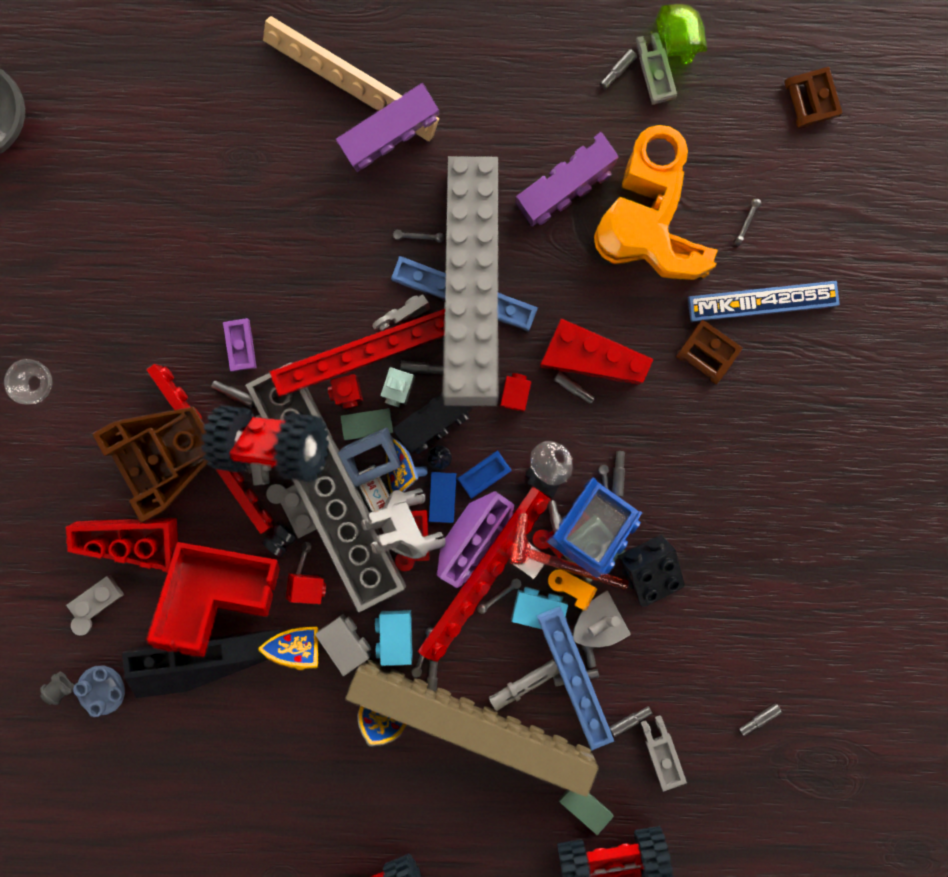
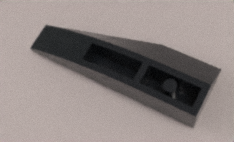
[122,629,281,698]

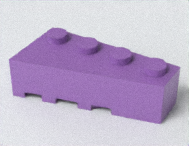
[336,83,439,172]
[515,132,619,226]

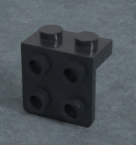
[618,535,685,607]

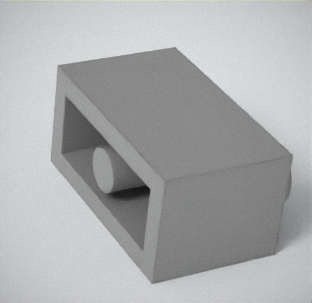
[315,614,371,676]

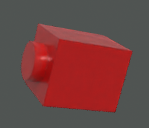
[500,373,531,412]
[286,574,326,604]

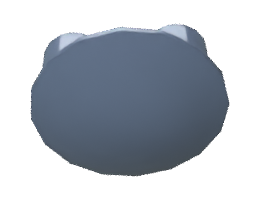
[73,666,125,717]

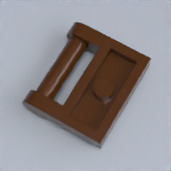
[784,67,843,129]
[675,319,743,385]

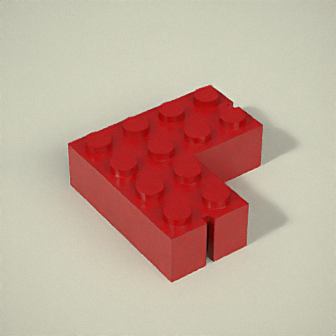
[147,542,280,657]

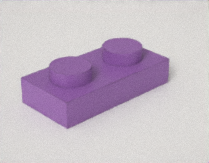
[223,318,257,372]

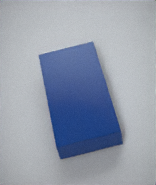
[457,450,512,499]
[429,472,456,523]

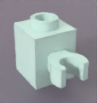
[380,367,415,407]

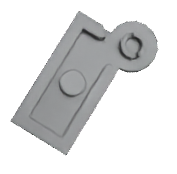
[372,294,431,331]
[266,484,317,538]
[66,575,124,635]

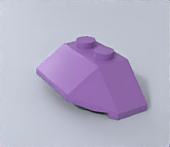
[437,491,514,588]

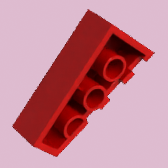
[539,318,653,385]
[66,518,178,572]

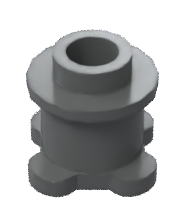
[40,671,74,705]

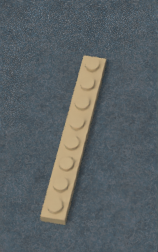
[263,16,439,141]

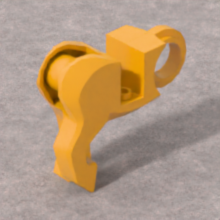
[594,125,718,280]

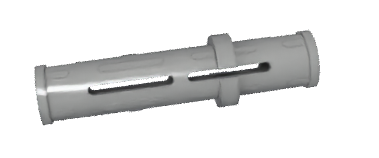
[489,659,560,712]

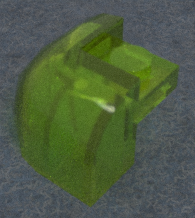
[656,4,707,64]

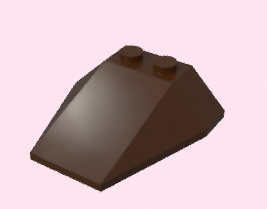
[92,407,209,523]

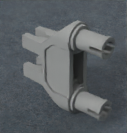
[361,488,445,559]

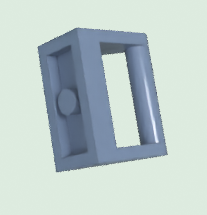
[338,427,401,487]

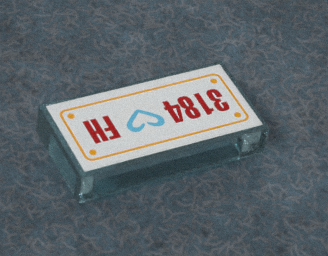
[358,464,390,513]

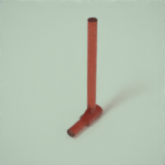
[511,513,628,590]

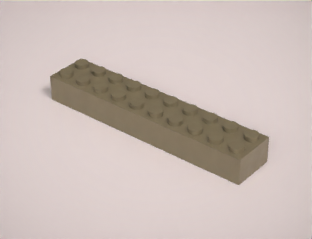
[346,660,598,797]

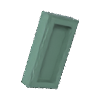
[340,408,394,441]
[559,789,614,835]

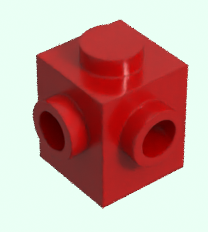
[328,374,363,409]

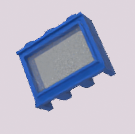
[547,477,642,577]

